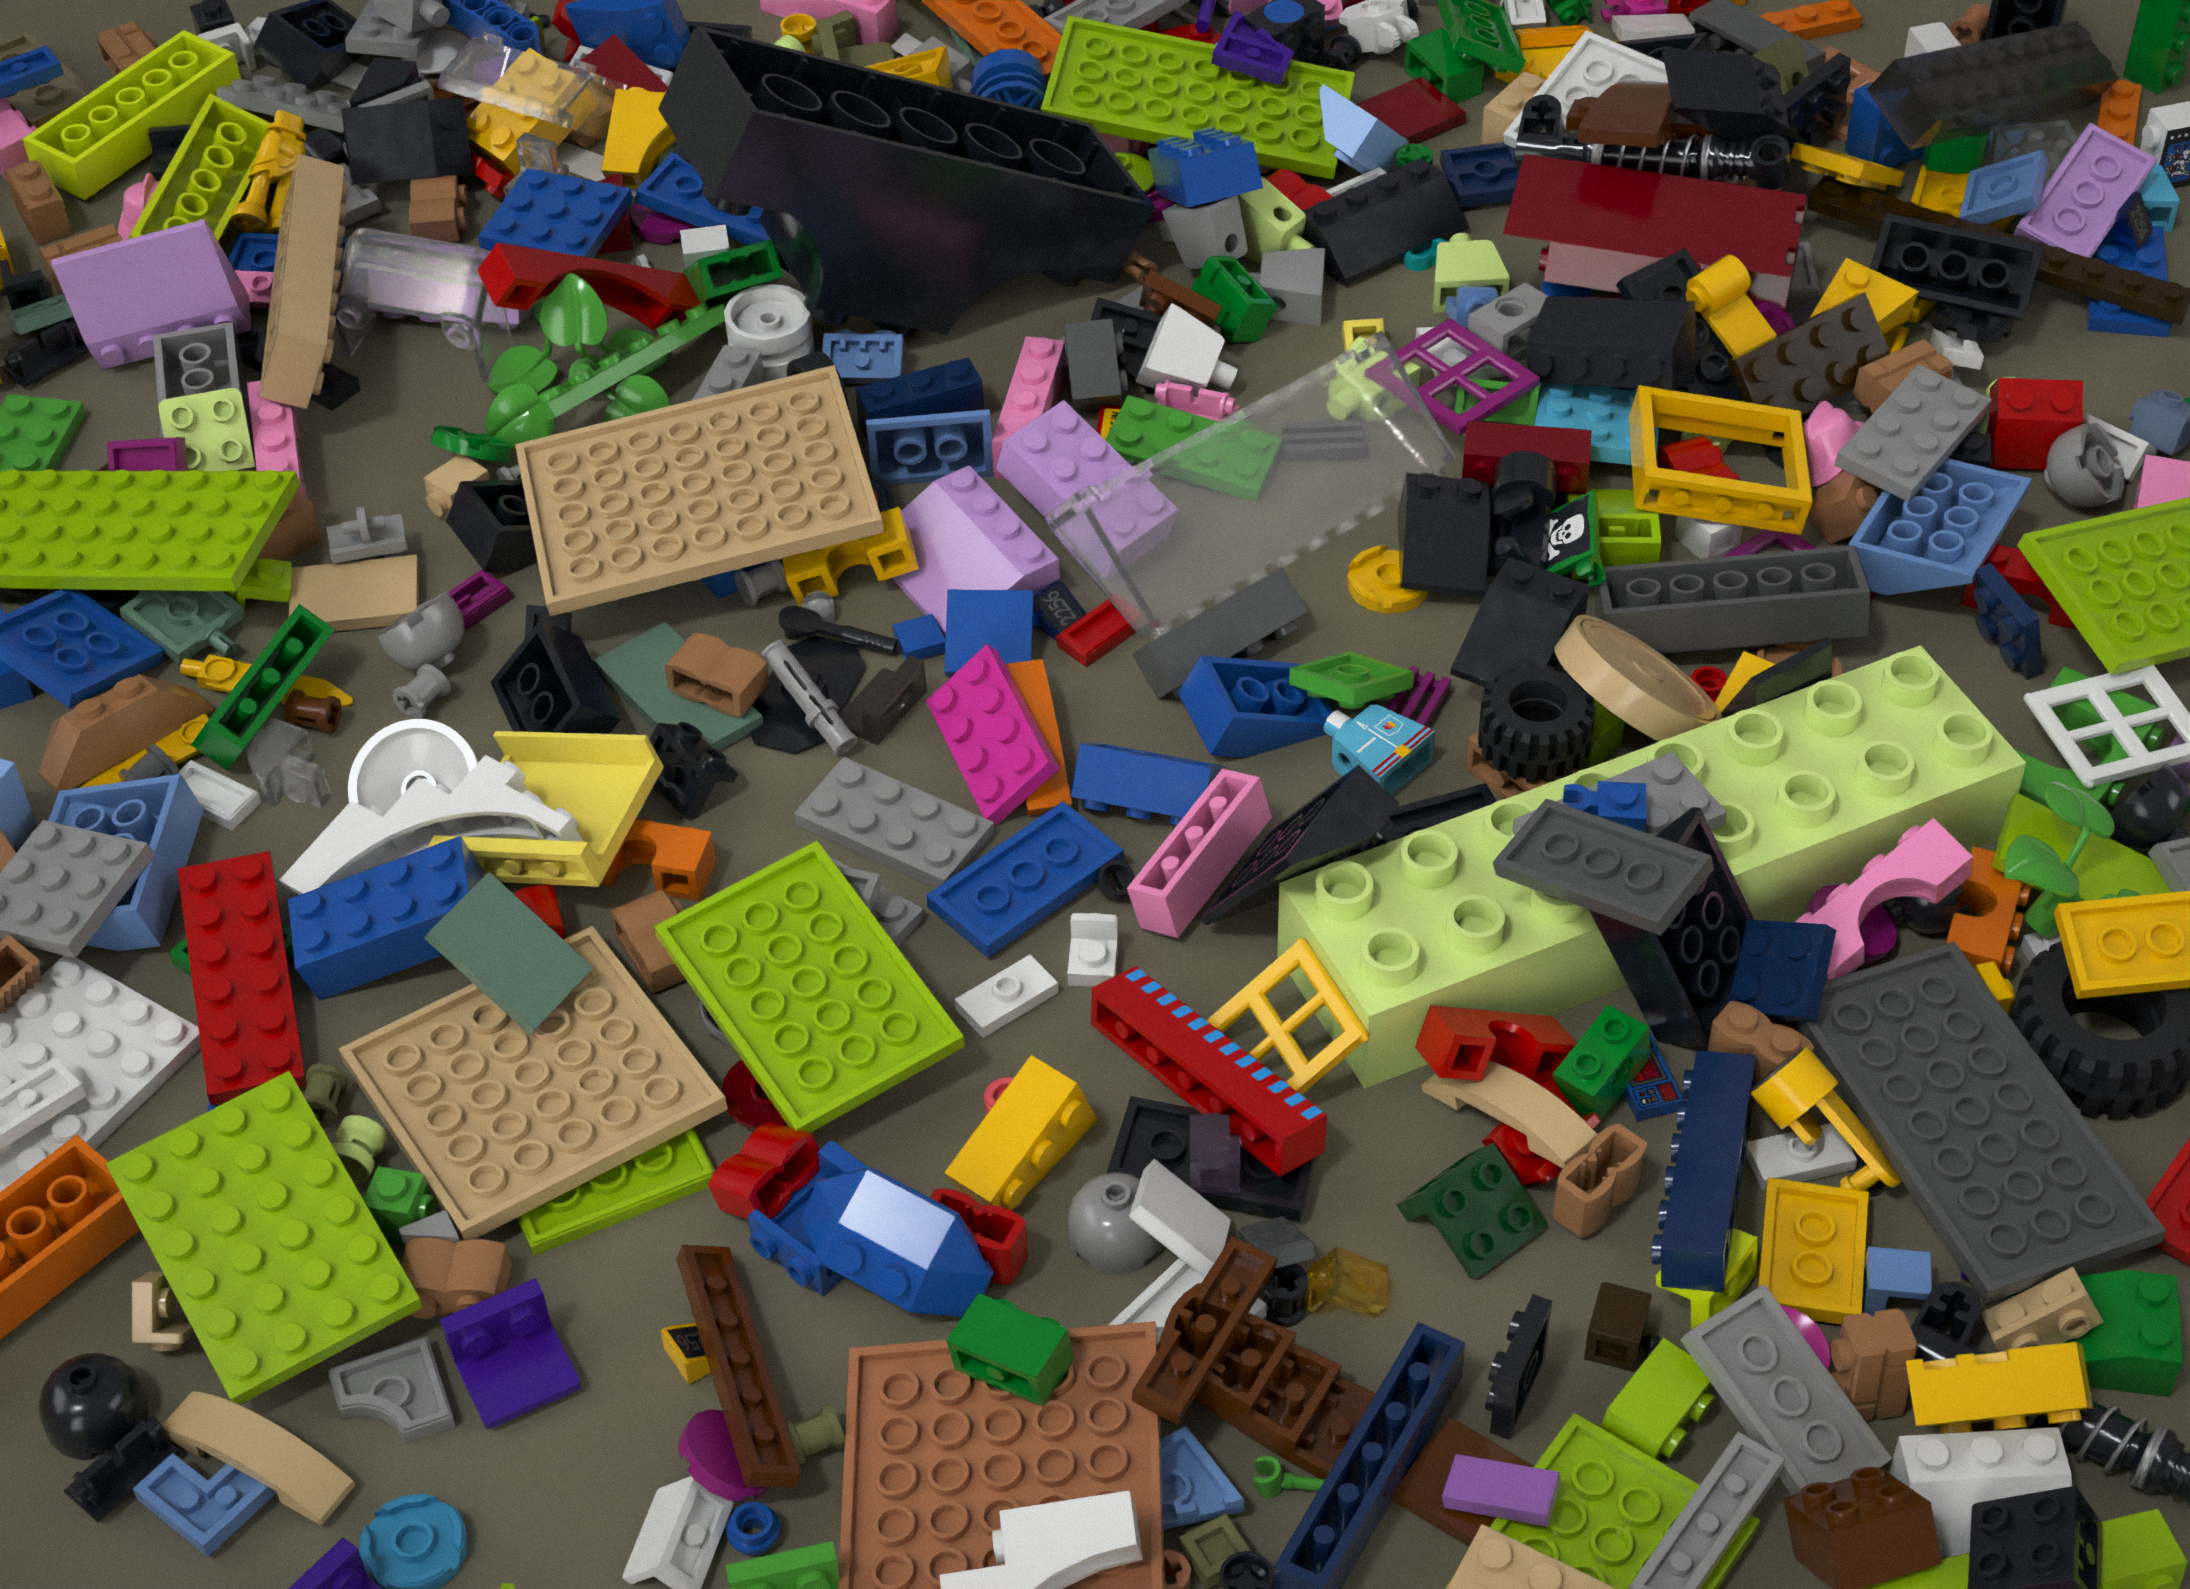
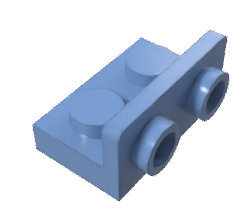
[823,329,906,384]

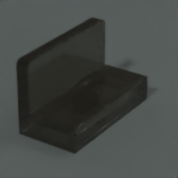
[839,655,927,746]

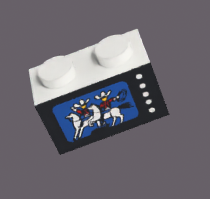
[2140,101,2190,189]

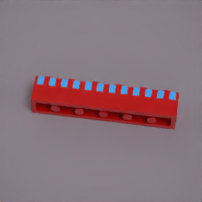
[1090,966,1327,1177]

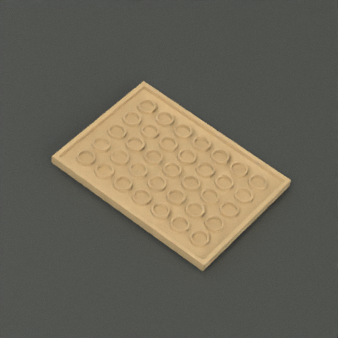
[515,365,885,616]

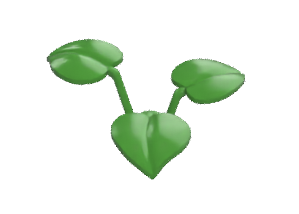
[486,273,671,450]
[487,299,669,395]
[2004,781,2142,938]

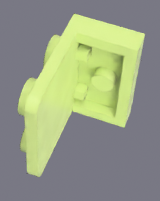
[158,388,257,471]

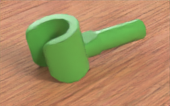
[1253,1455,1325,1498]

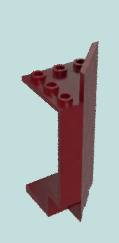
[1503,154,1807,312]

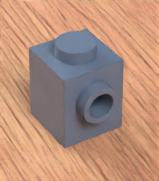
[2129,390,2190,456]

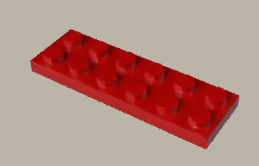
[177,851,307,1105]

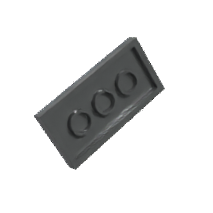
[1493,798,1714,936]

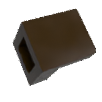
[1584,1282,1652,1372]

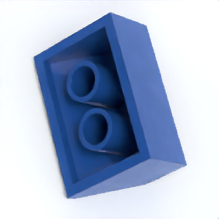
[1071,742,1226,825]

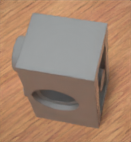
[1468,282,1548,360]

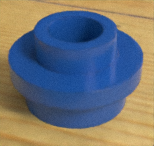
[726,1502,780,1555]

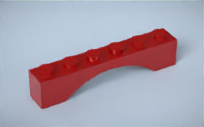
[477,242,701,330]

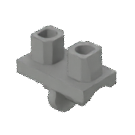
[326,506,408,564]

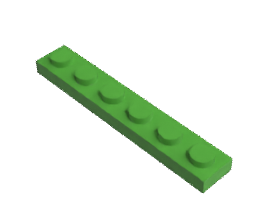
[527,302,726,424]

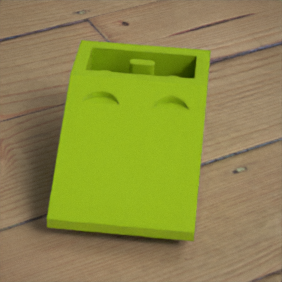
[1565,489,1661,579]

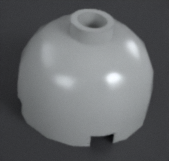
[2044,423,2124,508]
[376,591,465,670]
[1067,1172,1164,1275]

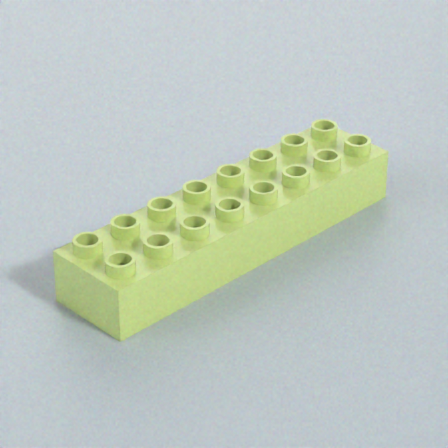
[1277,645,2026,1089]

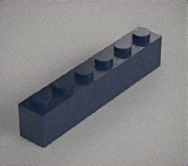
[1652,1051,1756,1292]
[1274,1322,1466,1589]

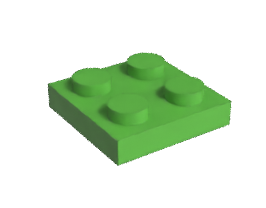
[1289,651,1414,709]

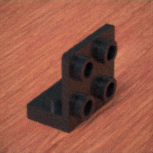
[1968,1486,2102,1589]

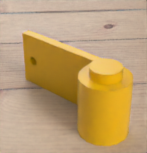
[1686,254,1777,357]

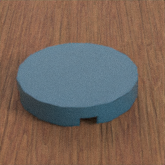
[359,1493,468,1589]

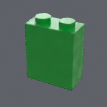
[682,239,783,306]

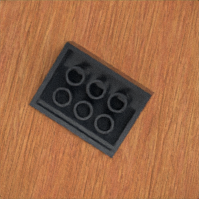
[1200,765,1400,926]
[1589,807,1755,1047]

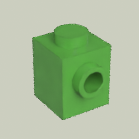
[363,1166,435,1246]

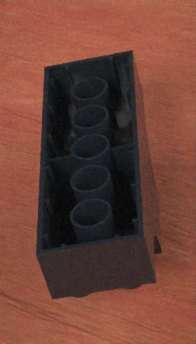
[658,25,1155,338]

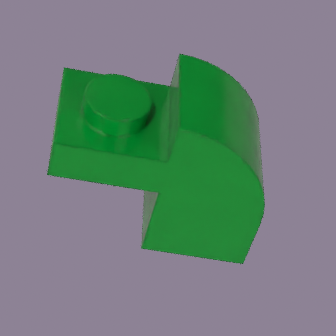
[1922,114,1990,174]

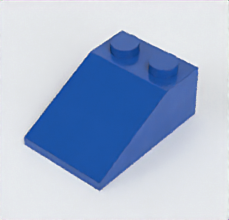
[565,0,691,69]
[1178,655,1334,758]

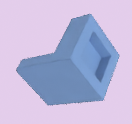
[1862,1246,1932,1316]

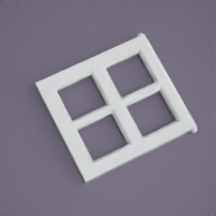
[2023,665,2190,789]

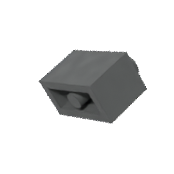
[1064,319,1128,412]

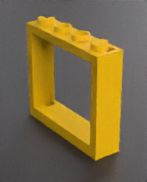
[1628,385,1812,535]

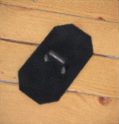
[750,635,866,754]

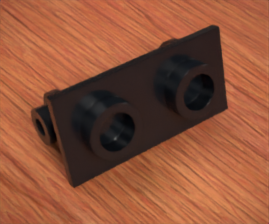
[1,320,89,387]
[64,1416,181,1523]

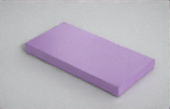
[2013,123,2158,258]

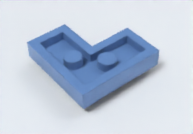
[133,1453,277,1557]

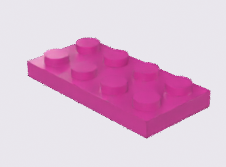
[926,644,1059,826]

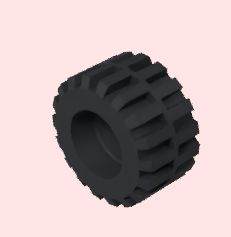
[1478,664,1595,783]

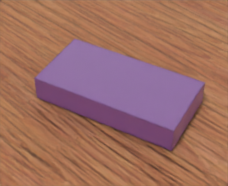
[1442,1454,1561,1527]

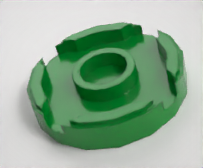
[430,425,513,462]

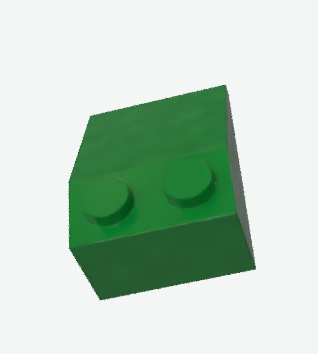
[2009,1270,2183,1397]

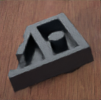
[1090,297,1162,392]

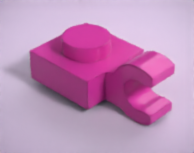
[1600,0,1668,22]

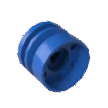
[970,49,1047,111]

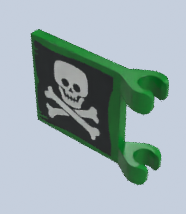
[1544,490,1606,588]

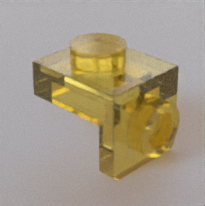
[1307,1246,1388,1318]

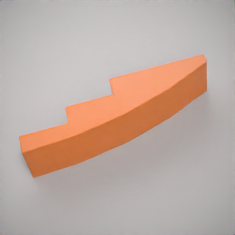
[1005,659,1072,817]

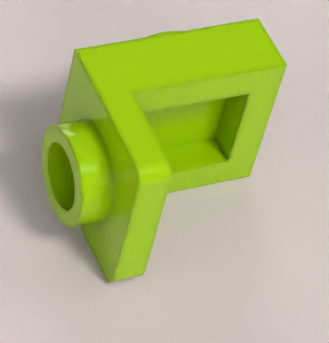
[228,558,292,610]

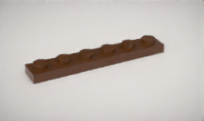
[676,1245,802,1488]

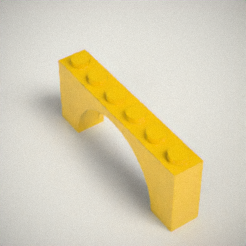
[601,87,678,189]

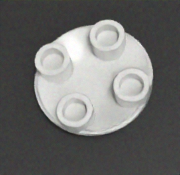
[401,30,472,78]

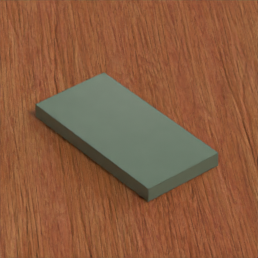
[594,622,763,751]

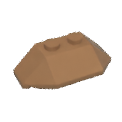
[38,674,214,793]

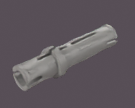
[761,639,858,756]

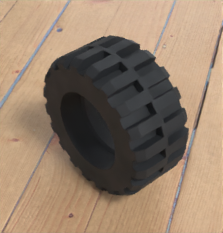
[2010,941,2190,1119]

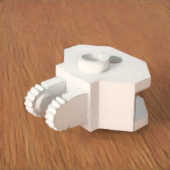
[1339,0,1419,54]

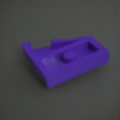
[1211,11,1294,85]

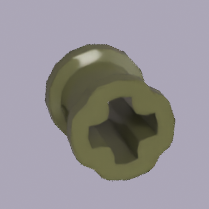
[304,1063,348,1128]
[785,1403,845,1466]

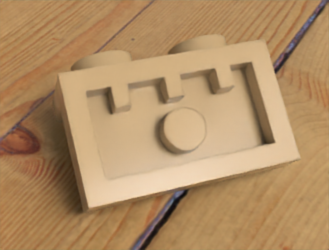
[1980,1267,2104,1352]

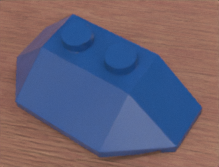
[800,1166,994,1317]

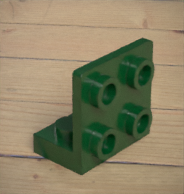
[1396,1142,1547,1279]

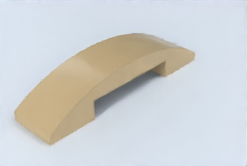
[1421,1061,1597,1168]
[162,1391,355,1526]

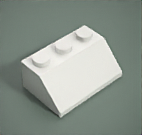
[1890,1427,2072,1560]

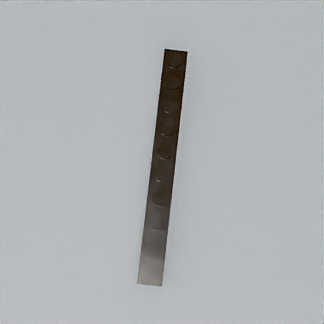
[1807,177,2190,325]

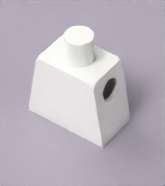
[1135,303,1238,397]

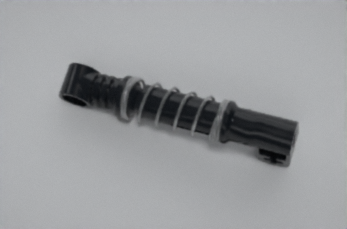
[1515,94,1791,190]
[1911,1282,2190,1504]

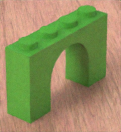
[2014,666,2165,810]

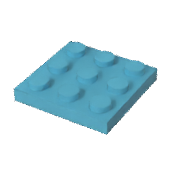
[1535,383,1659,465]

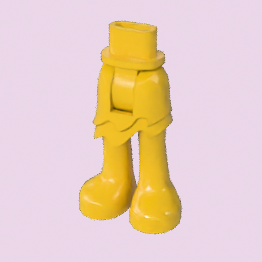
[231,110,306,234]

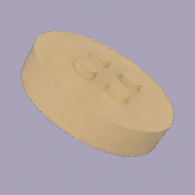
[1554,615,1722,741]

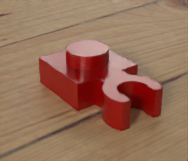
[470,151,518,199]

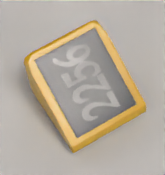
[661,1322,711,1384]

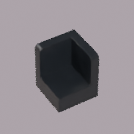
[0,259,50,311]

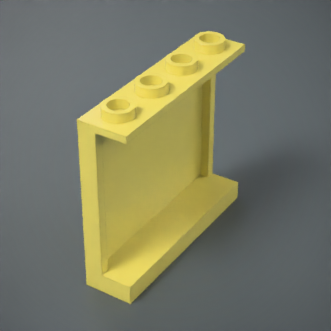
[427,731,664,887]

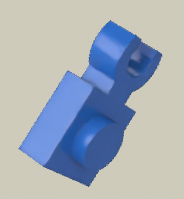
[1563,781,1647,832]

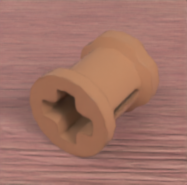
[1950,4,1990,49]

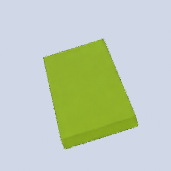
[1992,793,2171,901]
[516,1127,715,1256]

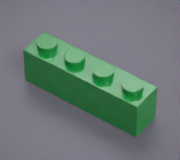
[2123,0,2190,95]
[191,603,335,771]

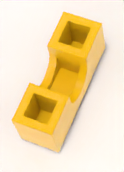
[782,507,919,607]

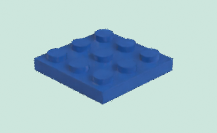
[478,168,633,258]
[0,589,165,708]

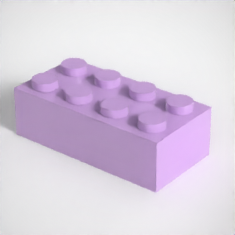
[996,400,1178,581]

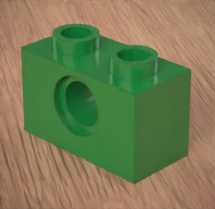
[1553,1004,1651,1127]

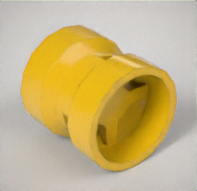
[780,13,817,54]

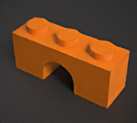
[600,819,716,902]
[1946,846,2031,975]

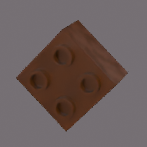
[1783,1467,1942,1589]

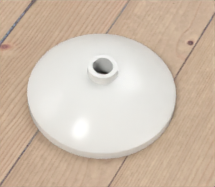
[348,719,478,814]

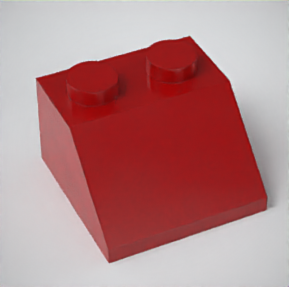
[1989,378,2084,471]

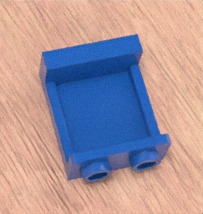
[748,1140,868,1296]

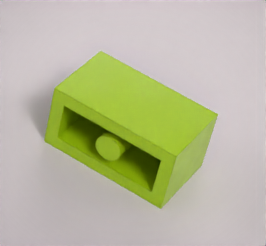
[1600,1338,1715,1461]

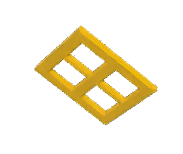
[1206,938,1370,1095]

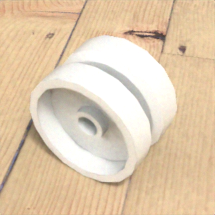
[724,284,815,382]

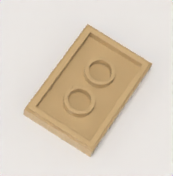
[289,554,419,632]

